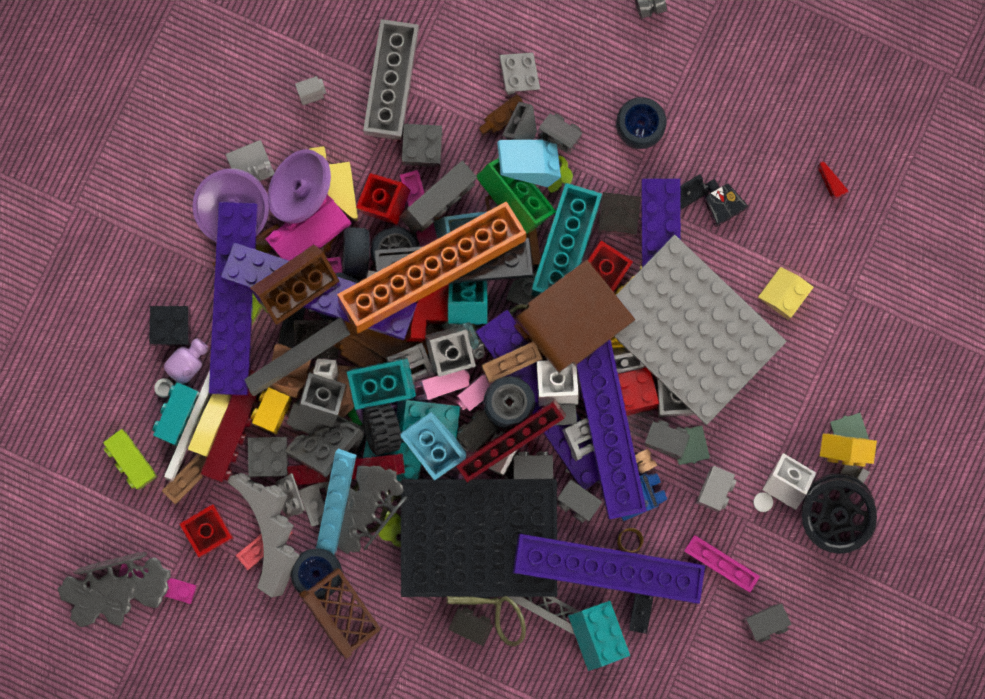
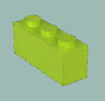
[103,429,158,490]

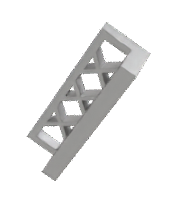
[509,597,579,634]

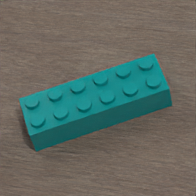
[531,183,602,297]

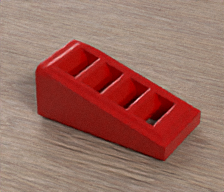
[817,161,849,200]

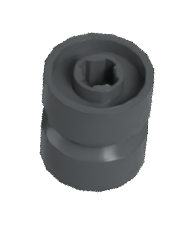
[635,0,667,19]

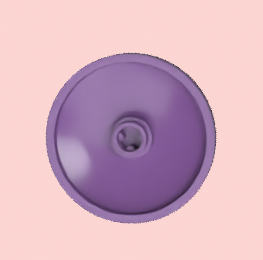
[268,149,331,224]
[193,169,270,242]

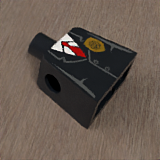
[704,179,748,227]

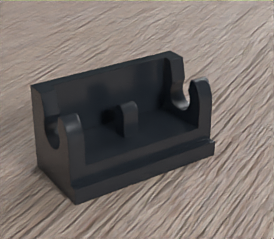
[680,174,709,210]
[628,593,654,634]

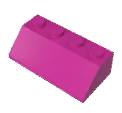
[265,194,352,261]

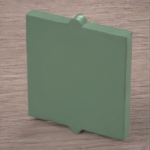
[830,413,869,439]
[678,426,710,465]

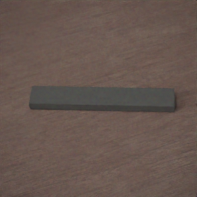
[245,317,350,396]

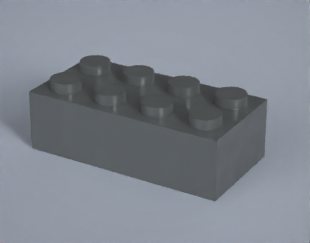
[399,160,478,234]

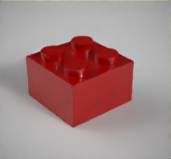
[356,173,411,225]
[587,240,633,291]
[618,368,659,416]
[179,504,234,558]

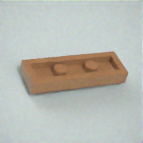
[481,341,542,383]
[162,454,207,504]

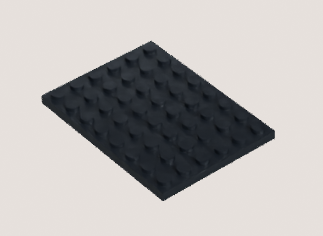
[401,479,557,597]

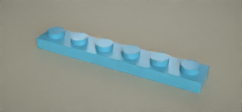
[316,448,356,555]

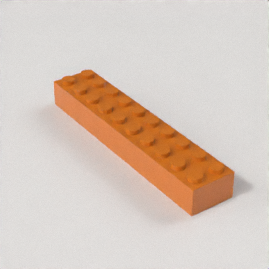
[337,202,526,334]

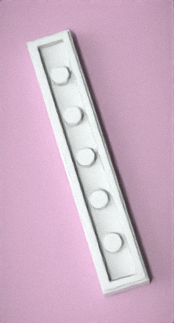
[164,371,210,482]

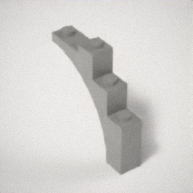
[228,473,300,597]

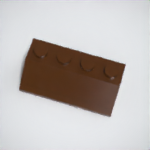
[250,244,340,325]

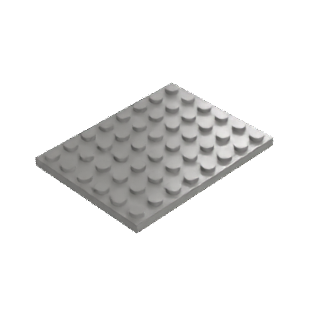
[614,235,787,425]

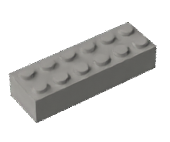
[363,19,419,140]

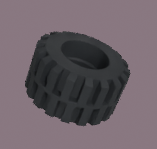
[363,403,401,455]

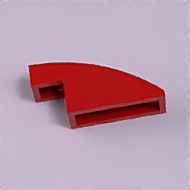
[406,284,449,342]

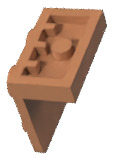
[269,343,311,398]

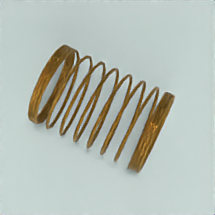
[617,528,644,553]

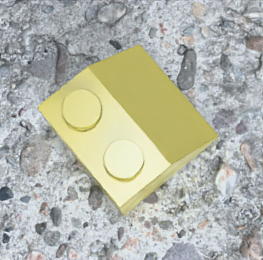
[758,267,814,320]

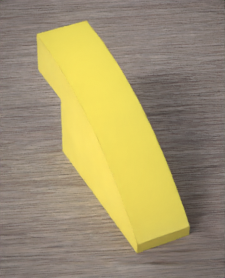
[309,146,358,221]
[188,394,232,457]

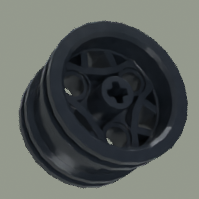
[802,473,877,554]

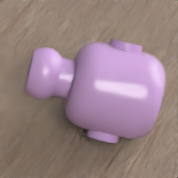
[164,338,208,384]

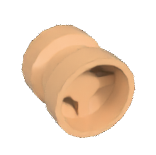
[635,449,657,474]

